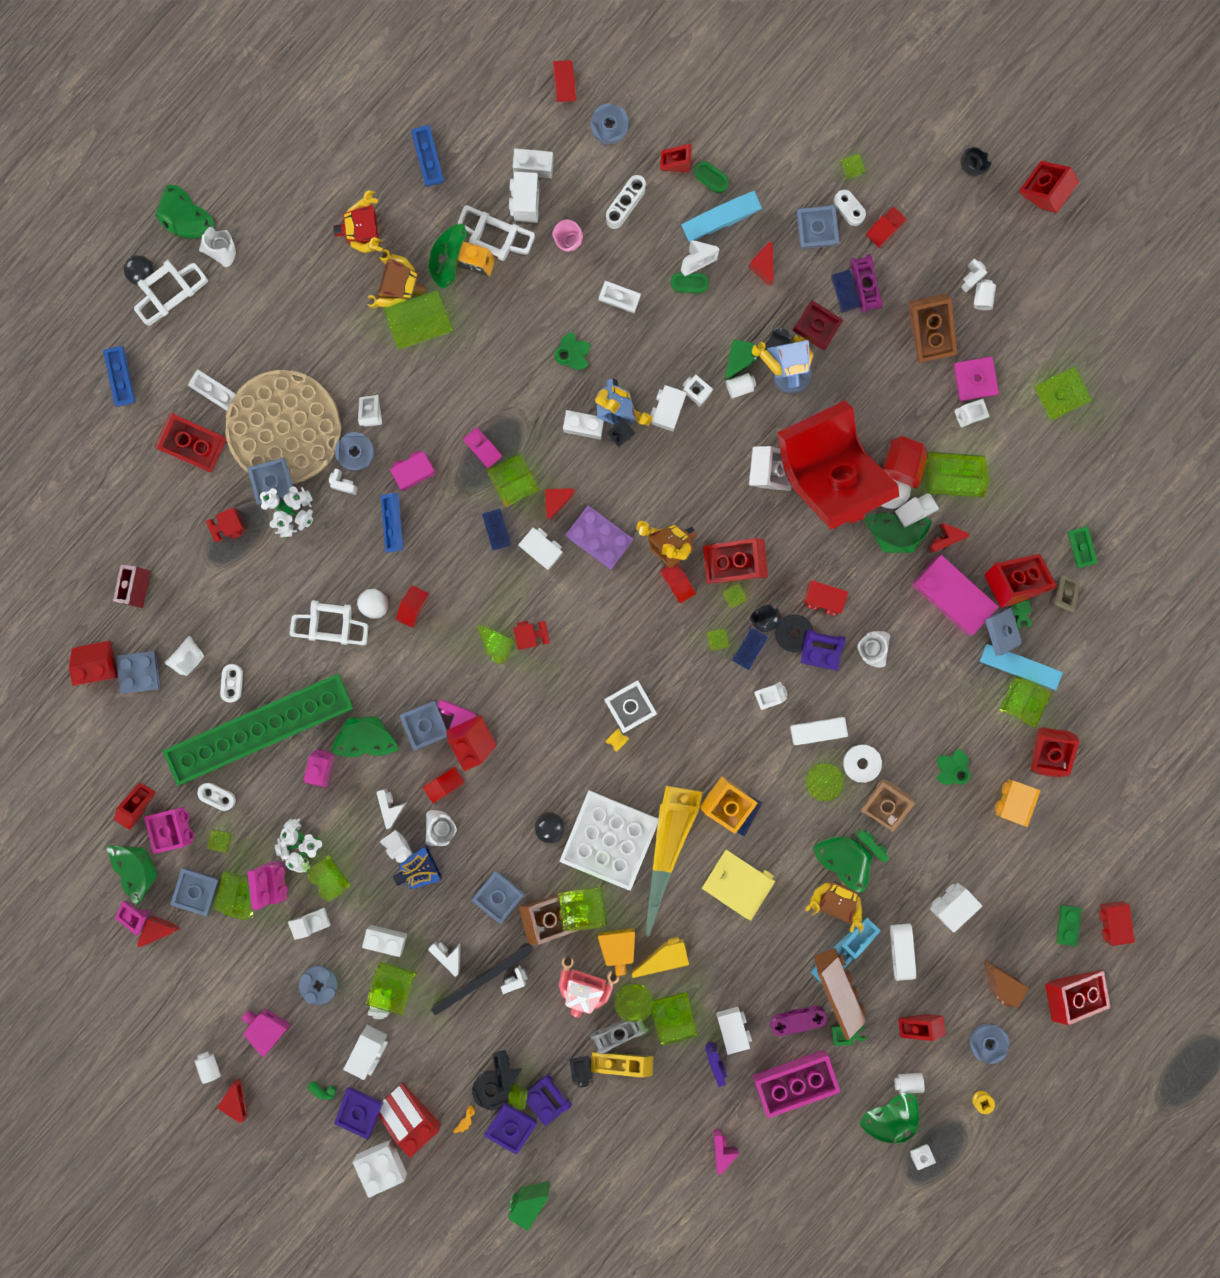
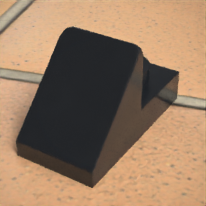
[492,1050,522,1093]

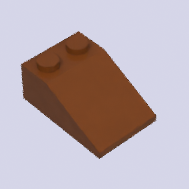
[908,293,957,363]
[519,890,588,945]

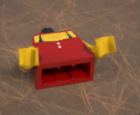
[333,190,383,253]

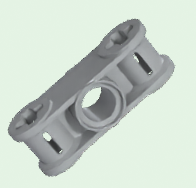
[590,1012,649,1054]

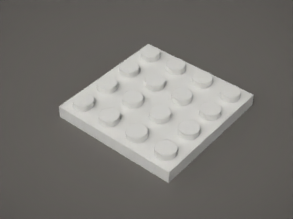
[559,790,659,891]

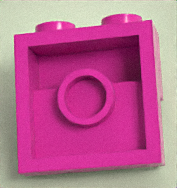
[144,807,194,854]
[247,862,288,910]

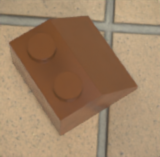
[984,960,1029,1008]

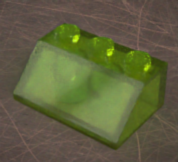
[383,290,453,350]
[925,452,990,497]

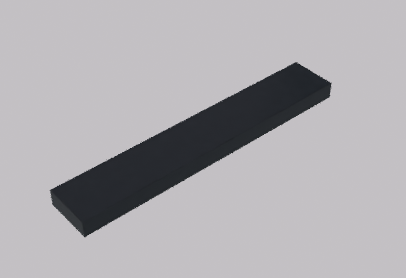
[431,944,533,1015]

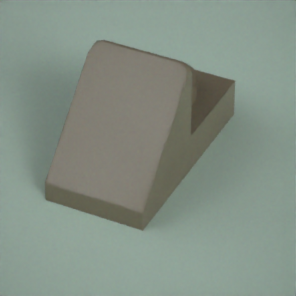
[1050,575,1080,612]

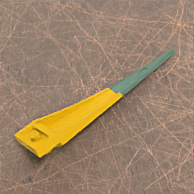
[645,786,703,936]

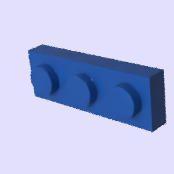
[411,125,444,187]
[103,346,136,407]
[381,493,403,553]

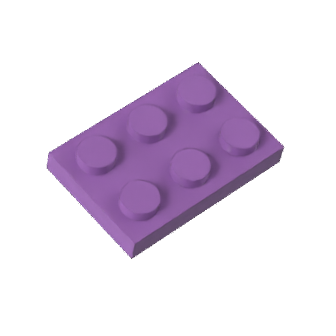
[565,505,634,570]

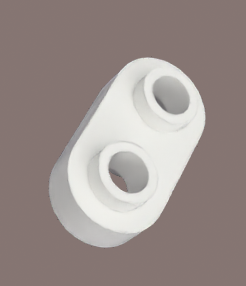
[834,190,866,226]
[220,664,243,702]
[197,783,236,811]

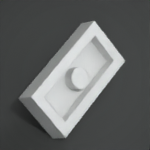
[598,281,641,313]

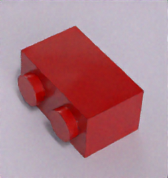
[803,580,849,617]
[1099,901,1135,946]

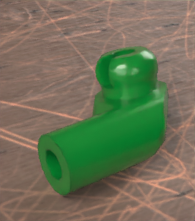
[307,1081,337,1100]

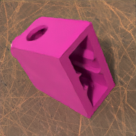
[304,749,335,788]
[241,1009,291,1057]

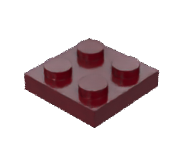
[792,300,844,351]

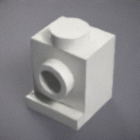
[683,375,713,407]
[380,830,413,863]

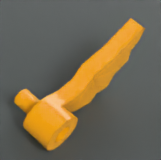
[453,1105,475,1133]

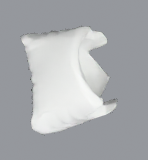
[199,227,236,267]
[857,631,890,668]
[165,636,204,676]
[425,810,457,846]

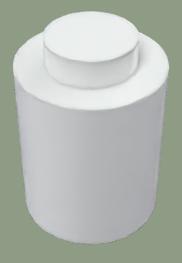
[973,279,996,310]
[726,373,756,399]
[195,1051,221,1084]
[894,1073,924,1094]

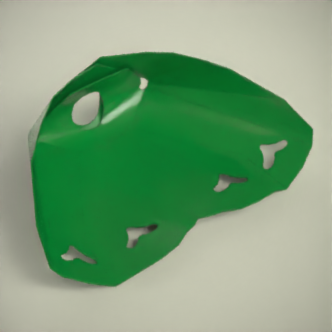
[155,185,215,239]
[428,223,467,289]
[865,513,932,553]
[332,716,398,757]
[813,836,872,893]
[107,845,157,906]
[860,1093,920,1143]

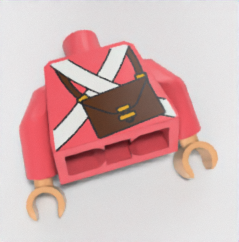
[559,957,619,1017]

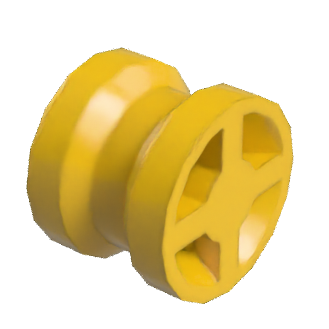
[605,728,629,752]
[972,1090,995,1114]

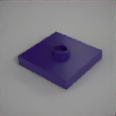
[334,1087,384,1140]
[484,1102,537,1155]

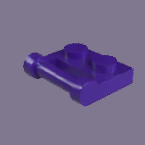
[800,630,845,671]
[705,1042,727,1087]
[522,1074,572,1126]

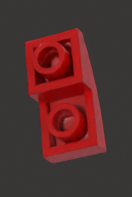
[553,60,576,102]

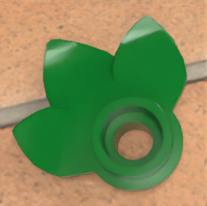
[554,332,591,370]
[936,749,971,785]

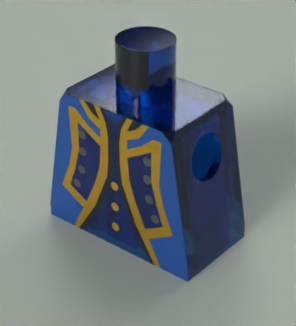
[393,845,443,889]

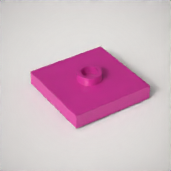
[953,357,999,402]

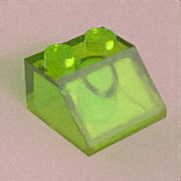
[1034,366,1092,421]
[486,453,539,507]
[477,625,516,664]
[1000,675,1052,728]
[307,855,351,902]
[559,886,607,932]
[366,962,417,1016]
[650,992,698,1046]

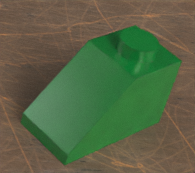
[724,339,757,381]

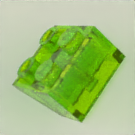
[214,870,253,921]

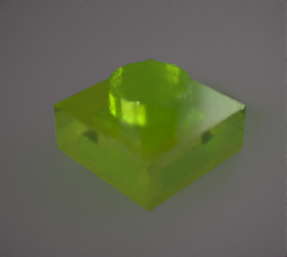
[840,153,866,180]
[722,583,748,609]
[706,628,729,651]
[207,829,232,853]
[508,1084,528,1110]

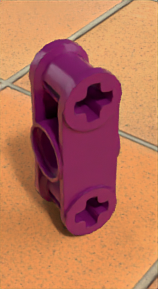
[850,254,882,313]
[770,1006,827,1036]

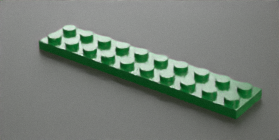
[162,674,354,786]

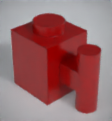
[205,507,247,543]
[513,621,550,650]

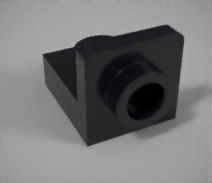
[764,328,792,350]
[607,418,636,447]
[569,1056,593,1088]

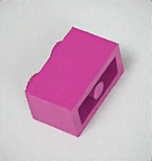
[389,451,436,491]

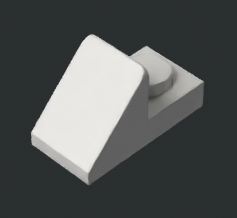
[681,240,719,276]
[358,395,382,427]
[895,492,939,528]
[377,788,406,829]
[288,907,331,940]
[428,941,460,977]

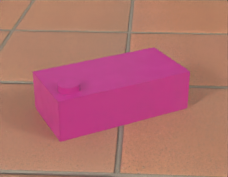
[911,555,999,636]
[752,1050,840,1118]

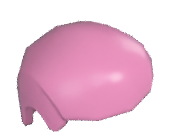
[552,219,583,252]

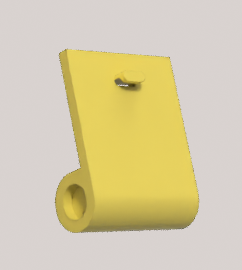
[702,850,776,920]

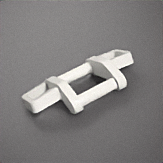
[458,205,535,261]
[134,260,208,326]
[290,600,369,645]

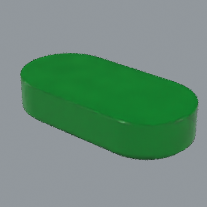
[694,161,729,194]
[671,272,709,294]

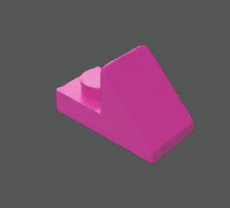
[463,427,503,469]
[437,699,477,729]
[115,901,151,935]
[713,1129,739,1175]

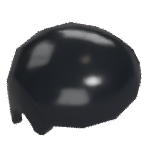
[960,146,992,177]
[124,255,154,285]
[750,605,781,632]
[535,812,564,843]

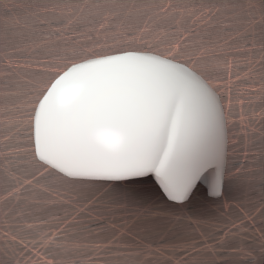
[357,589,389,619]

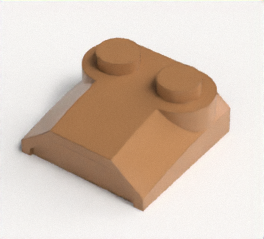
[861,779,915,833]

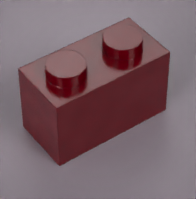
[113,564,151,608]

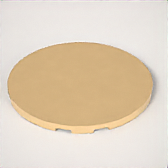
[225,370,341,485]

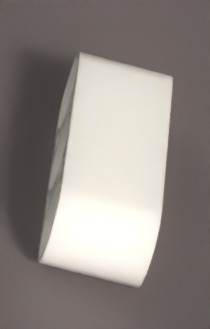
[606,175,646,229]
[790,717,848,745]
[890,924,916,981]

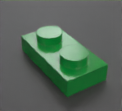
[1067,526,1098,568]
[854,828,889,863]
[1056,905,1082,946]

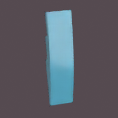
[681,191,762,242]
[980,644,1063,691]
[810,917,880,984]

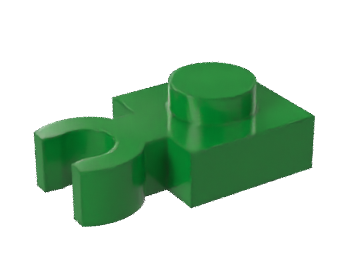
[1009,599,1032,629]
[831,1025,866,1046]

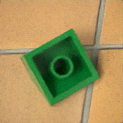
[507,1182,550,1231]

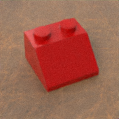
[1019,161,1079,213]
[69,640,118,686]
[446,715,497,771]

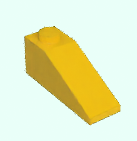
[632,937,689,978]
[591,1052,653,1078]

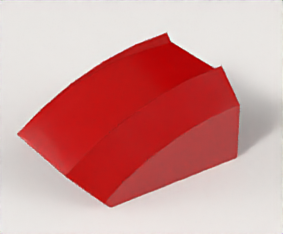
[882,436,927,489]
[1031,727,1080,778]

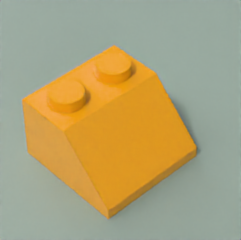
[700,776,757,834]
[995,779,1041,827]

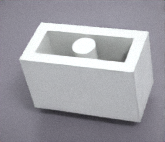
[513,149,554,179]
[651,385,686,432]
[563,410,604,440]
[518,528,563,571]
[362,925,407,957]
[716,1007,752,1055]

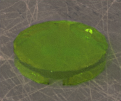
[805,763,844,801]
[614,984,653,1023]

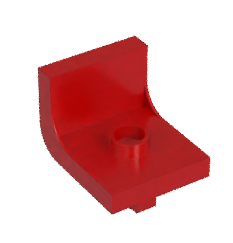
[777,400,900,530]

